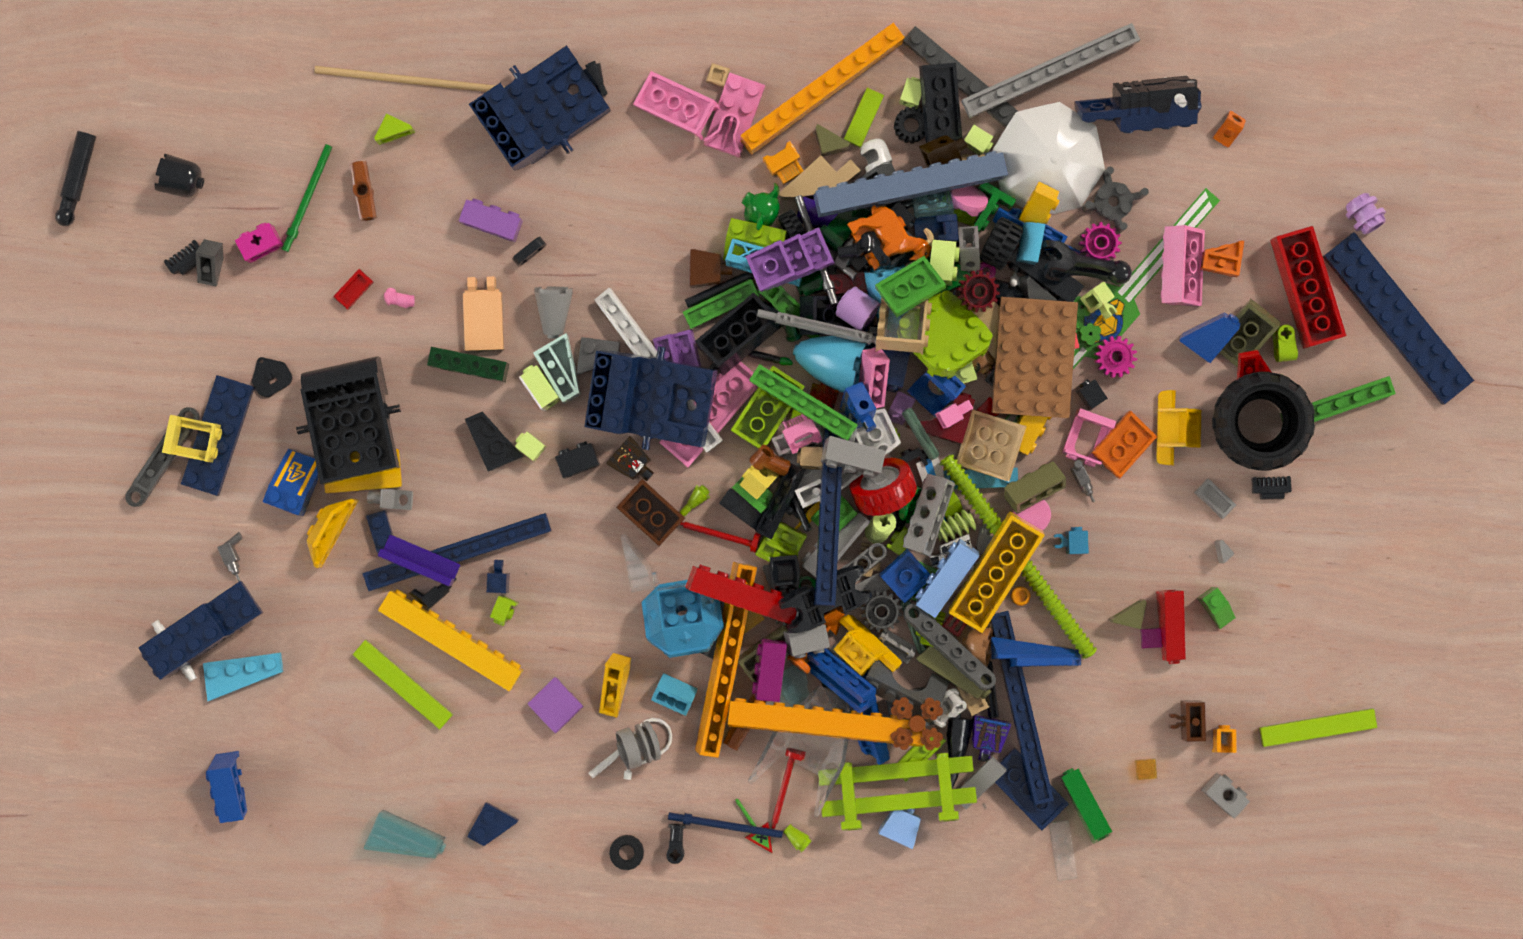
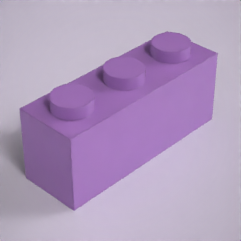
[459,198,523,242]

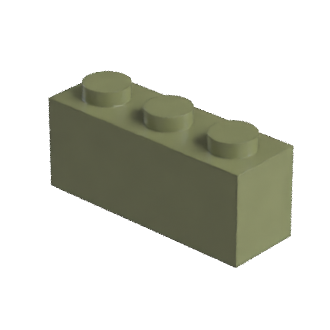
[1004,461,1066,514]

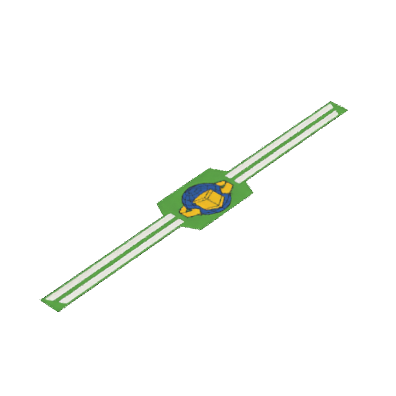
[1005,188,1220,423]

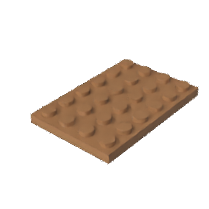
[991,297,1078,418]

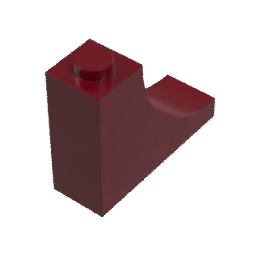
[905,392,975,444]

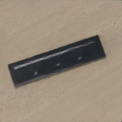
[755,462,806,540]

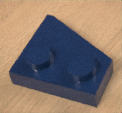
[467,802,519,846]

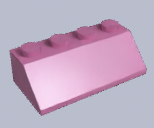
[1161,225,1205,306]

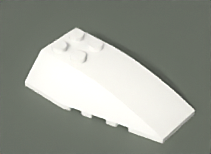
[772,408,901,508]

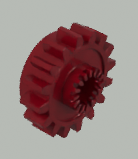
[956,270,1000,313]

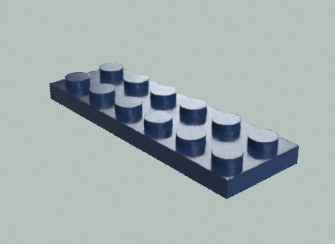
[181,375,255,496]

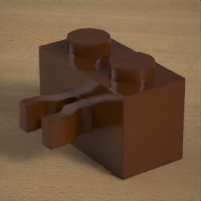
[1169,700,1206,742]

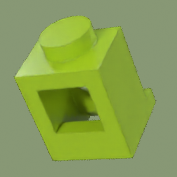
[885,527,908,555]
[490,595,519,626]

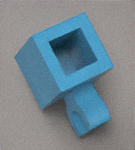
[1053,527,1089,554]

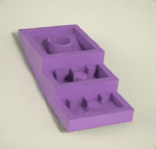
[745,227,835,292]

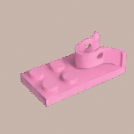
[633,71,720,141]
[704,72,765,158]

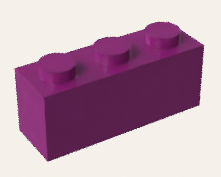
[752,639,787,702]

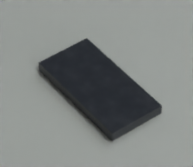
[919,63,962,143]

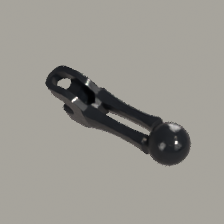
[1040,240,1132,285]

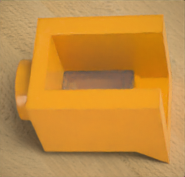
[1212,725,1237,753]

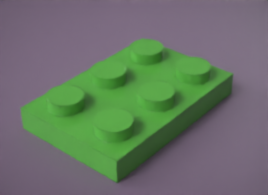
[875,256,946,317]

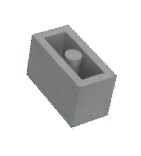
[783,624,830,658]

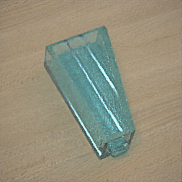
[364,810,447,858]

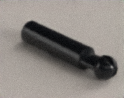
[55,131,96,226]

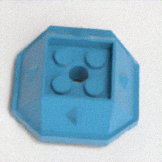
[642,580,724,658]

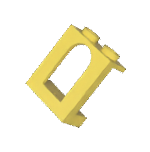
[162,415,222,463]

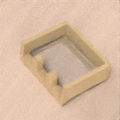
[875,297,932,355]

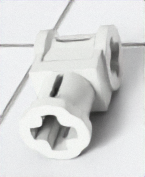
[932,688,967,728]

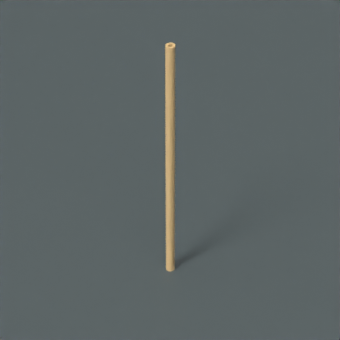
[315,66,506,92]

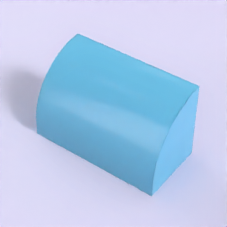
[1016,222,1046,265]
[651,673,698,716]

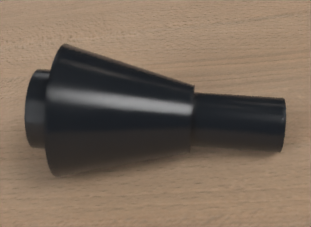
[583,61,608,97]

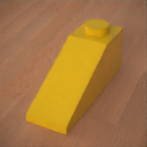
[599,653,631,718]

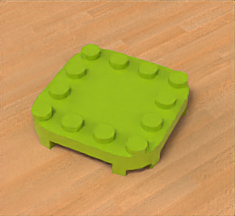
[897,291,993,379]

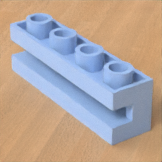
[915,539,979,618]

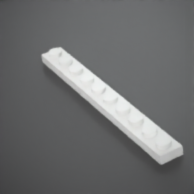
[594,288,723,453]

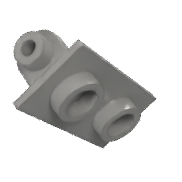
[878,630,916,664]

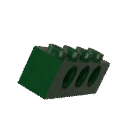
[427,347,509,383]

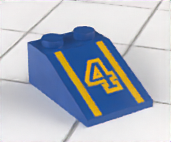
[263,449,319,516]

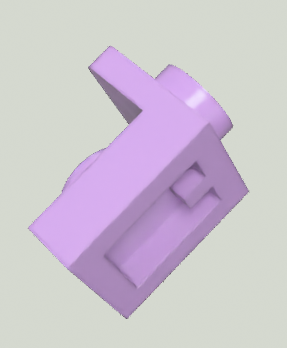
[887,391,916,425]

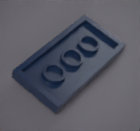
[995,748,1069,831]

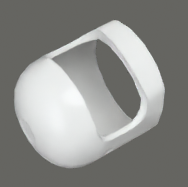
[860,138,893,173]

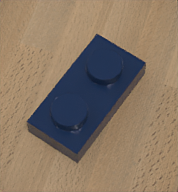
[366,510,393,553]

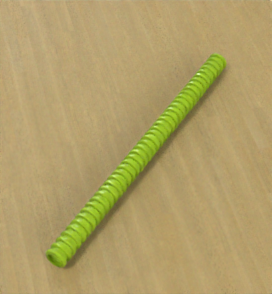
[939,454,1097,659]

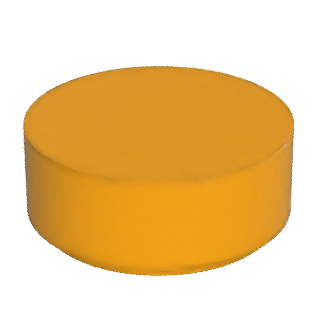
[1011,586,1031,606]

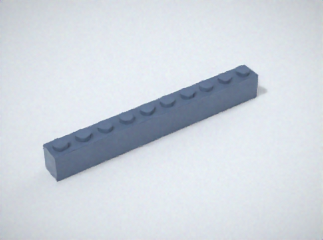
[813,151,1008,217]

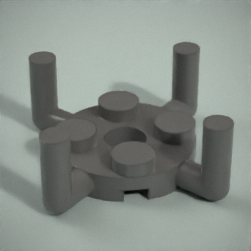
[1082,166,1149,233]

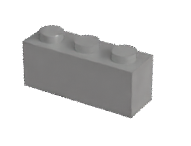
[821,436,886,478]

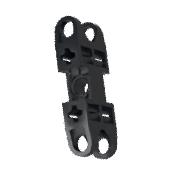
[778,565,873,633]

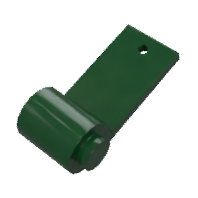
[820,208,870,253]

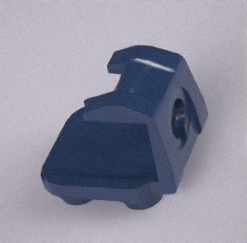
[914,213,959,250]

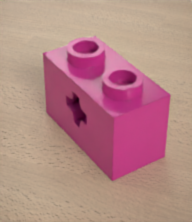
[235,223,283,263]

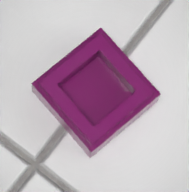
[1140,628,1162,649]

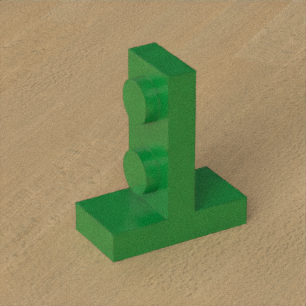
[974,183,1016,232]

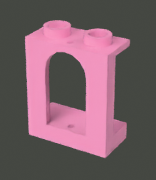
[1062,408,1116,467]

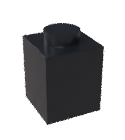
[1076,379,1108,410]

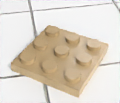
[957,410,1027,482]

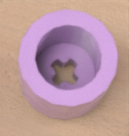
[836,287,881,331]

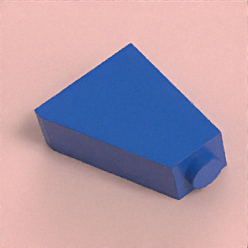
[1179,312,1240,363]

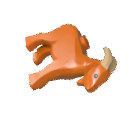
[847,205,934,271]

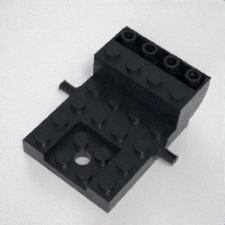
[296,356,401,485]

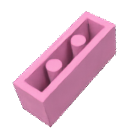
[859,347,890,408]

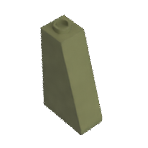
[916,646,992,700]

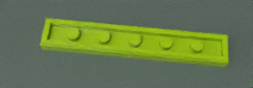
[352,640,453,729]
[1259,708,1378,747]

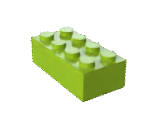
[731,366,805,449]

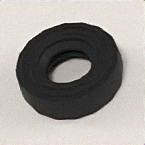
[609,835,644,870]

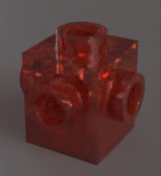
[810,382,838,410]

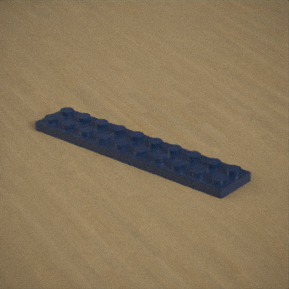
[1323,232,1474,405]

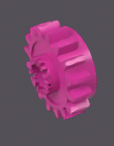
[1078,222,1122,260]
[1094,336,1137,378]

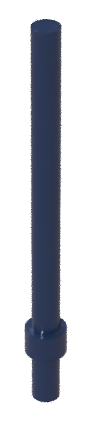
[668,812,783,838]

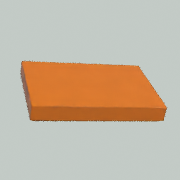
[1091,411,1157,479]

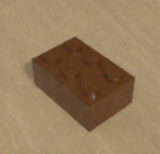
[616,479,686,546]

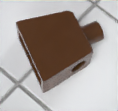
[690,249,732,288]

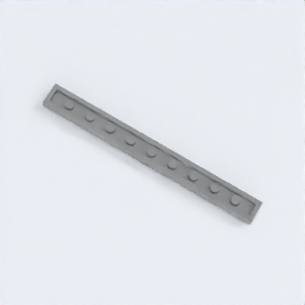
[961,23,1140,119]

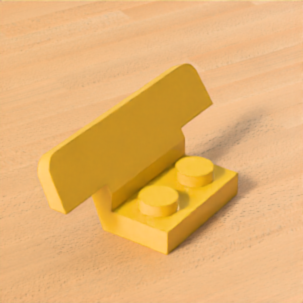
[1157,390,1202,466]
[833,615,902,676]

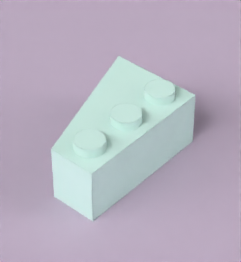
[533,333,581,404]

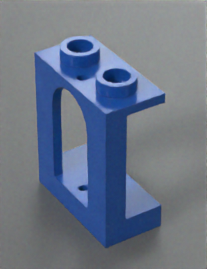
[907,370,966,417]

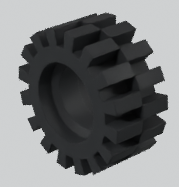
[894,106,925,144]
[778,209,806,238]

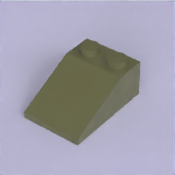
[1219,298,1281,367]

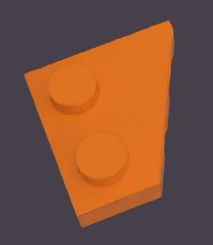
[1200,240,1244,278]

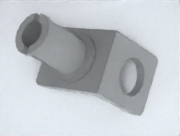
[367,489,413,510]

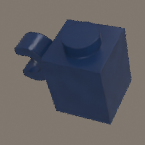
[486,560,510,593]

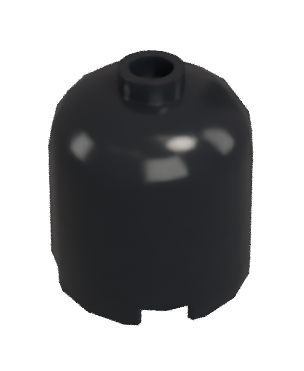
[154,153,205,198]

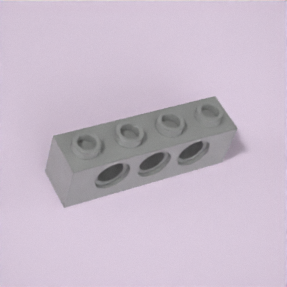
[903,473,955,557]

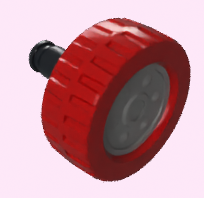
[849,458,917,530]

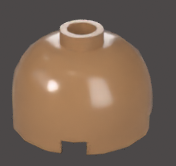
[962,628,993,667]

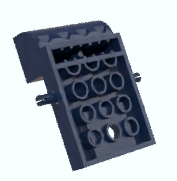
[469,45,611,171]
[584,346,718,450]

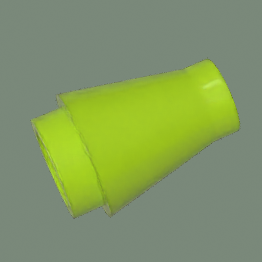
[783,824,812,852]

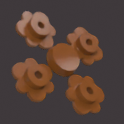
[891,697,943,750]

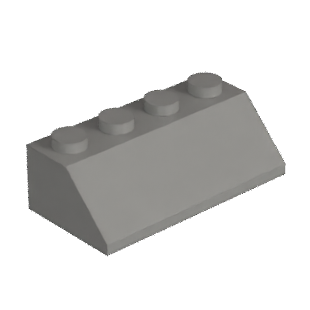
[801,511,870,577]

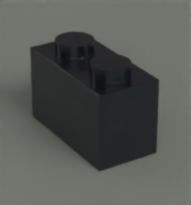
[555,441,601,479]

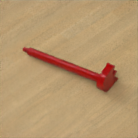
[680,522,761,553]
[772,748,806,829]

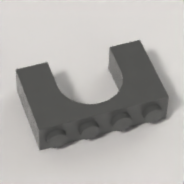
[865,652,950,723]

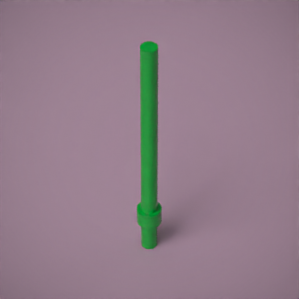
[281,144,333,252]

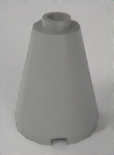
[534,286,573,339]

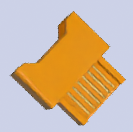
[763,141,804,185]

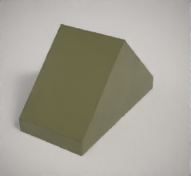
[815,124,851,157]
[1109,599,1147,629]

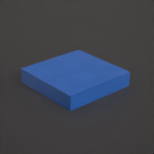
[879,549,930,603]

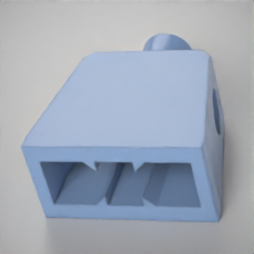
[878,809,921,849]

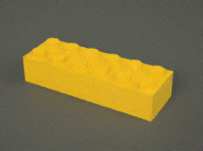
[948,511,1045,633]

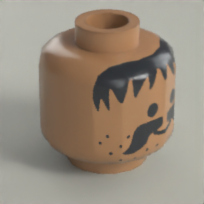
[972,350,995,375]

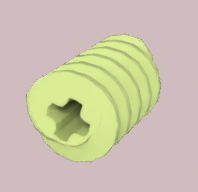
[937,509,976,543]
[865,513,896,543]

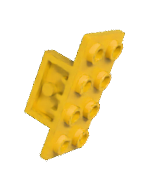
[324,449,402,493]

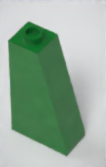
[1061,768,1113,844]

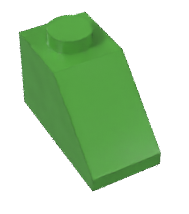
[1197,587,1236,629]

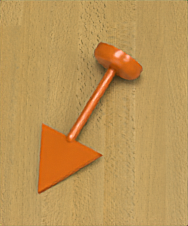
[787,608,845,675]

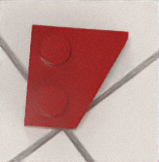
[1237,350,1272,379]

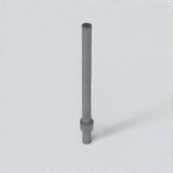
[795,195,838,305]

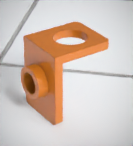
[1213,110,1246,147]

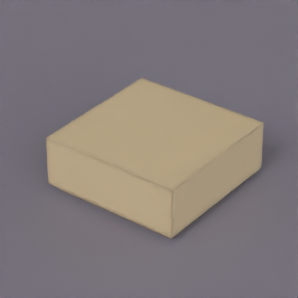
[706,63,730,88]

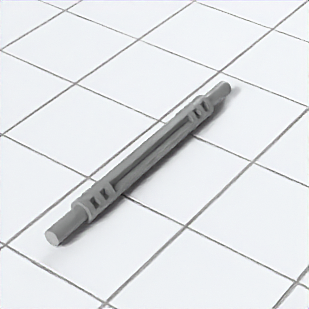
[757,309,877,345]

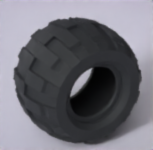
[1212,372,1315,471]

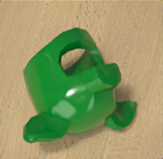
[741,183,780,231]

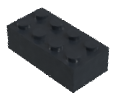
[695,292,781,376]

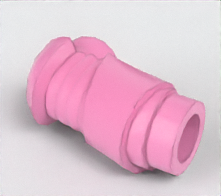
[384,288,415,309]

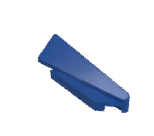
[991,637,1081,667]

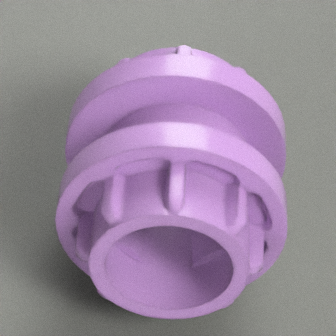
[1346,193,1386,234]

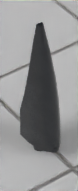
[946,713,973,789]

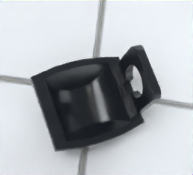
[769,555,800,590]

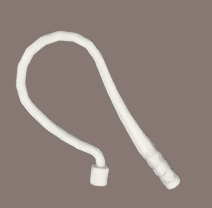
[588,718,672,780]

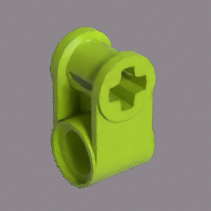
[1272,325,1298,362]

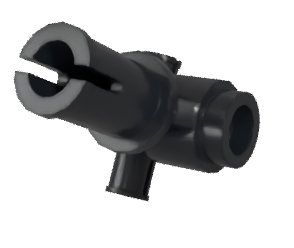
[838,234,891,270]

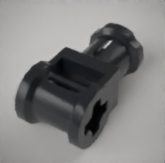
[666,824,686,864]

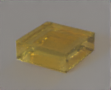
[1135,758,1157,780]

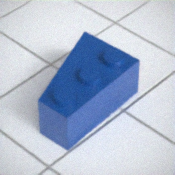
[206,751,247,823]

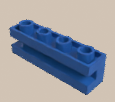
[807,648,876,714]

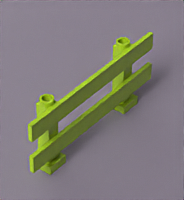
[818,753,977,831]

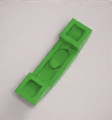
[758,285,820,338]

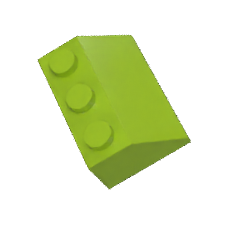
[723,218,788,261]

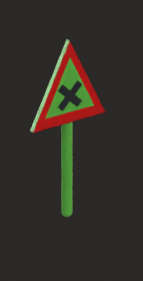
[735,799,773,853]

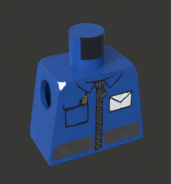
[840,382,877,432]

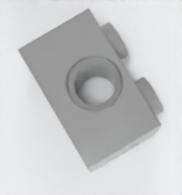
[1202,773,1250,819]

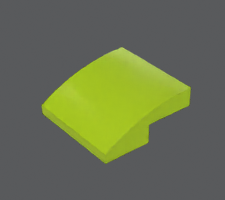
[755,522,807,562]

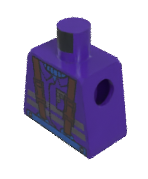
[972,715,1011,762]

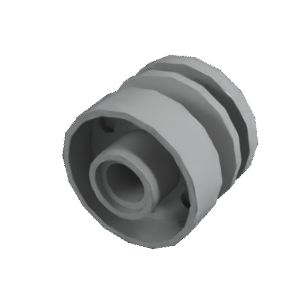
[616,721,661,770]

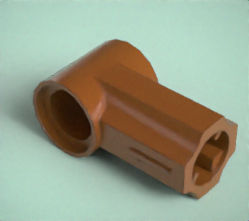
[750,445,791,476]

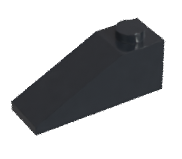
[719,488,764,530]

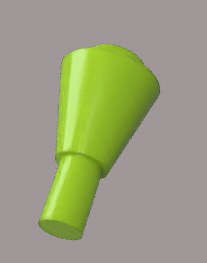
[680,485,710,516]

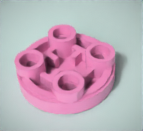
[950,186,988,216]
[1012,500,1051,530]

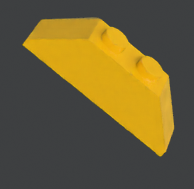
[306,499,359,568]

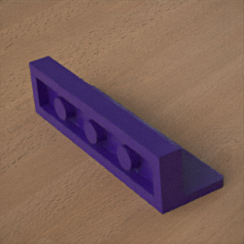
[377,535,460,586]

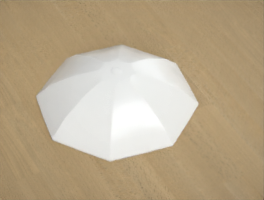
[992,102,1105,215]

